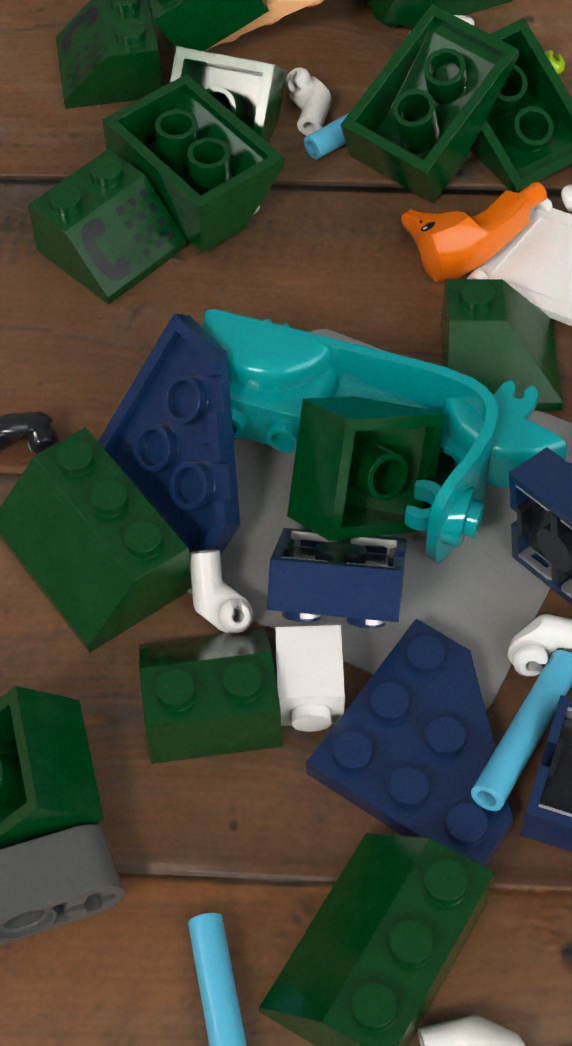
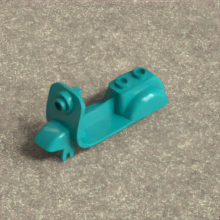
[200,309,567,562]

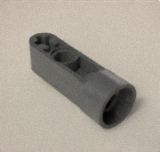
[0,825,125,946]

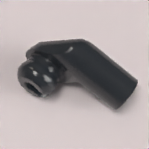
[0,411,58,453]

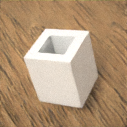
[275,625,345,732]

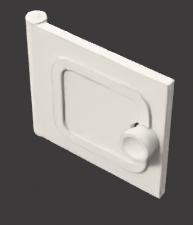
[467,198,572,326]

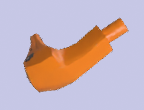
[401,182,547,283]

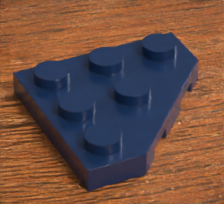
[98,313,240,556]
[306,619,513,868]

